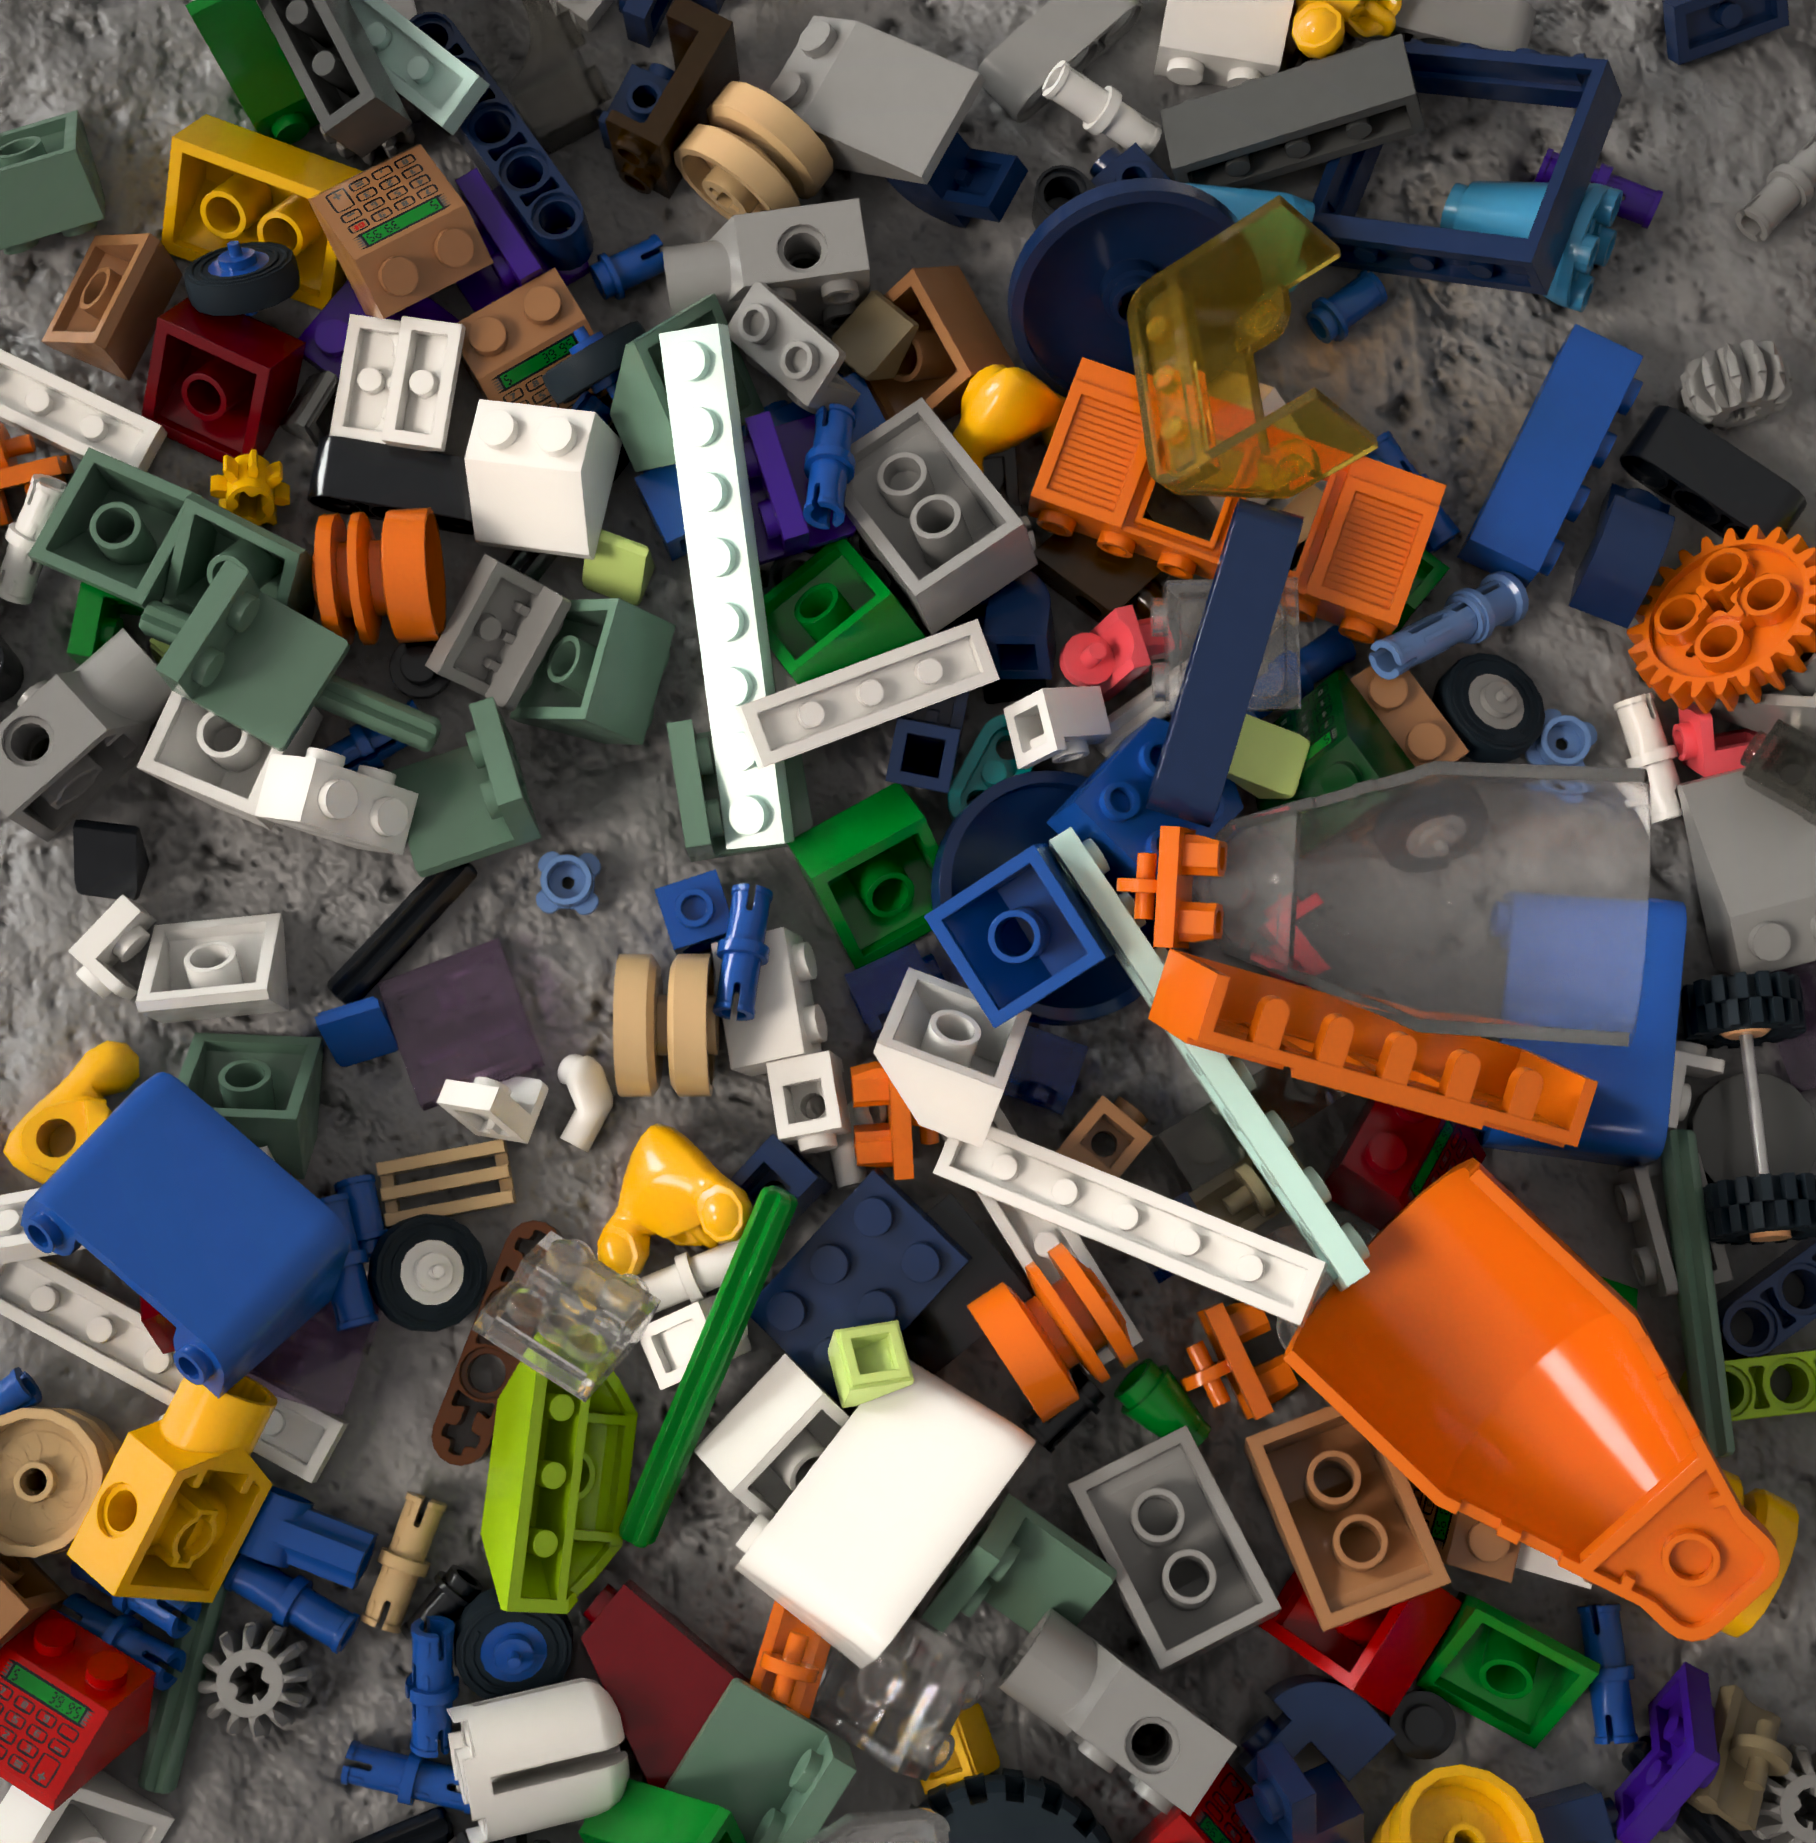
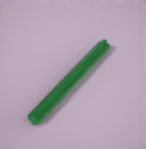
[619,1185,798,1548]

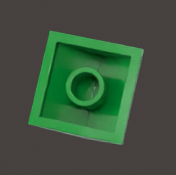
[1416,1591,1601,1749]

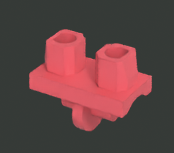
[1059,605,1173,702]

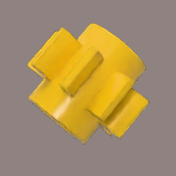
[210,449,290,526]

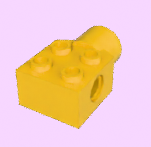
[67,1376,278,1603]

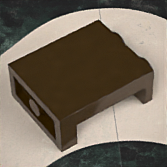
[605,0,740,199]

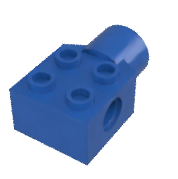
[1046,707,1258,901]

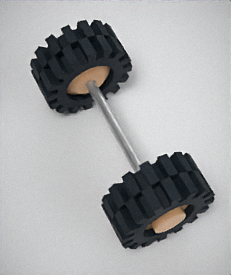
[1680,971,1816,1245]

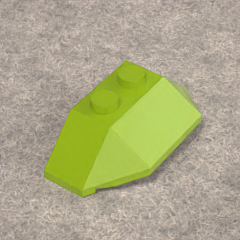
[481,1337,638,1614]

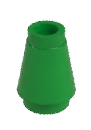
[1114,1358,1211,1447]

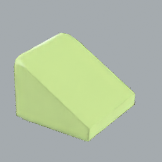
[582,529,655,606]
[1227,714,1310,799]
[828,1320,914,1408]

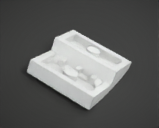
[329,314,466,451]

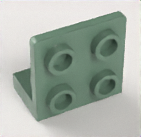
[155,559,350,752]
[391,696,542,878]
[666,719,813,862]
[921,1493,1117,1633]
[664,1678,857,1843]

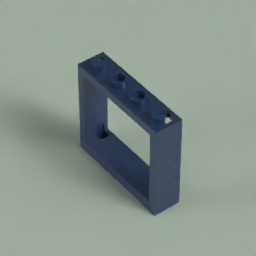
[1303,38,1622,295]

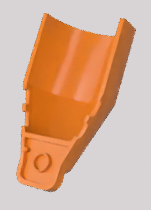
[1283,1157,1780,1642]

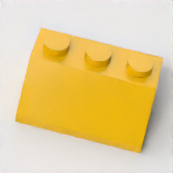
[161,114,363,310]

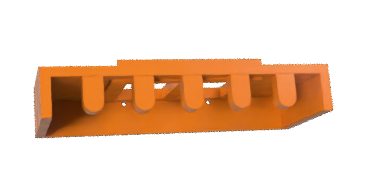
[1028,357,1447,644]
[1148,948,1598,1148]

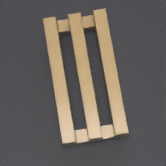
[376,1139,517,1228]

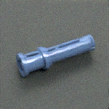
[1369,570,1529,680]

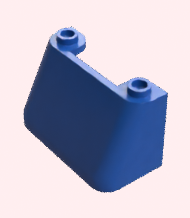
[1471,892,1687,1167]
[20,1072,350,1399]

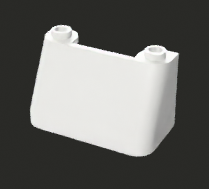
[735,1360,1036,1669]

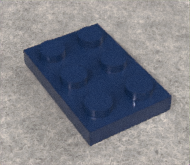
[750,1168,973,1402]

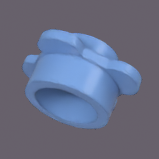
[1525,709,1597,781]
[536,851,601,916]

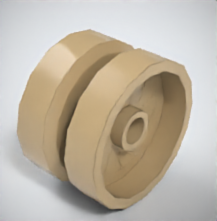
[673,81,833,220]
[613,954,720,1097]
[0,1407,122,1558]

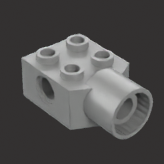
[662,198,870,329]
[0,628,172,842]
[998,1608,1237,1816]

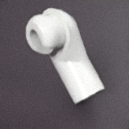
[557,1054,613,1153]
[830,1101,888,1190]

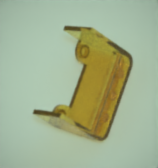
[1127,195,1379,499]

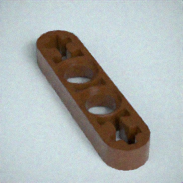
[431,1220,567,1466]

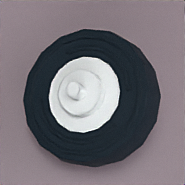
[368,1214,488,1332]

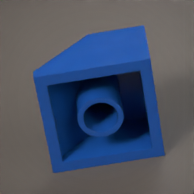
[924,843,1116,1029]

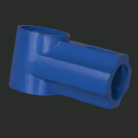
[238,1486,378,1589]

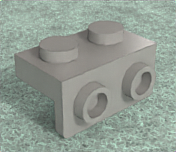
[728,282,860,414]
[425,554,571,712]
[1614,1153,1734,1298]

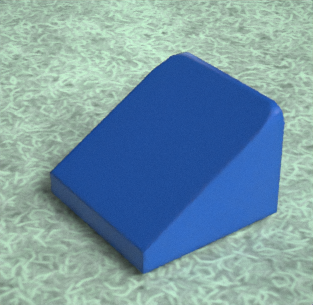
[315,996,400,1067]

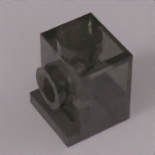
[1740,719,1816,826]

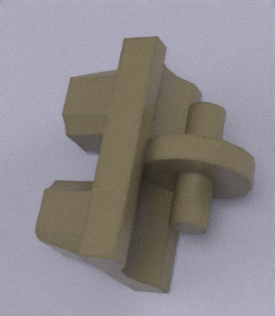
[1183,1146,1305,1231]
[1686,1685,1793,1831]

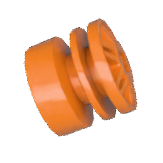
[312,507,447,646]
[967,1242,1139,1423]

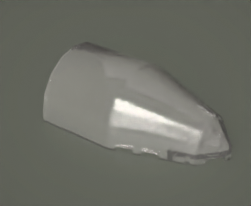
[1192,761,1651,1047]

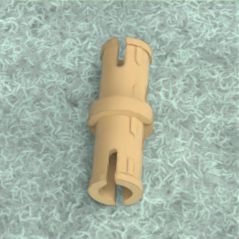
[360,1491,447,1634]

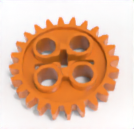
[1627,525,1816,714]

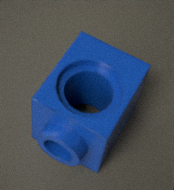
[654,869,730,955]

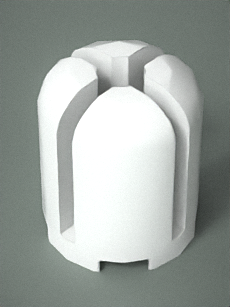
[447,1678,630,1843]

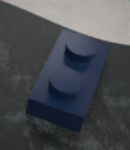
[1662,0,1789,65]

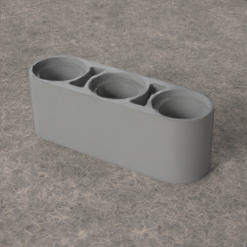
[977,0,1144,123]
[1354,0,1536,51]

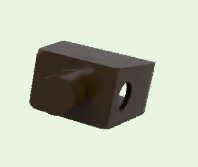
[1030,510,1183,625]

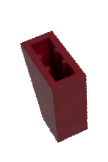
[581,1579,750,1789]

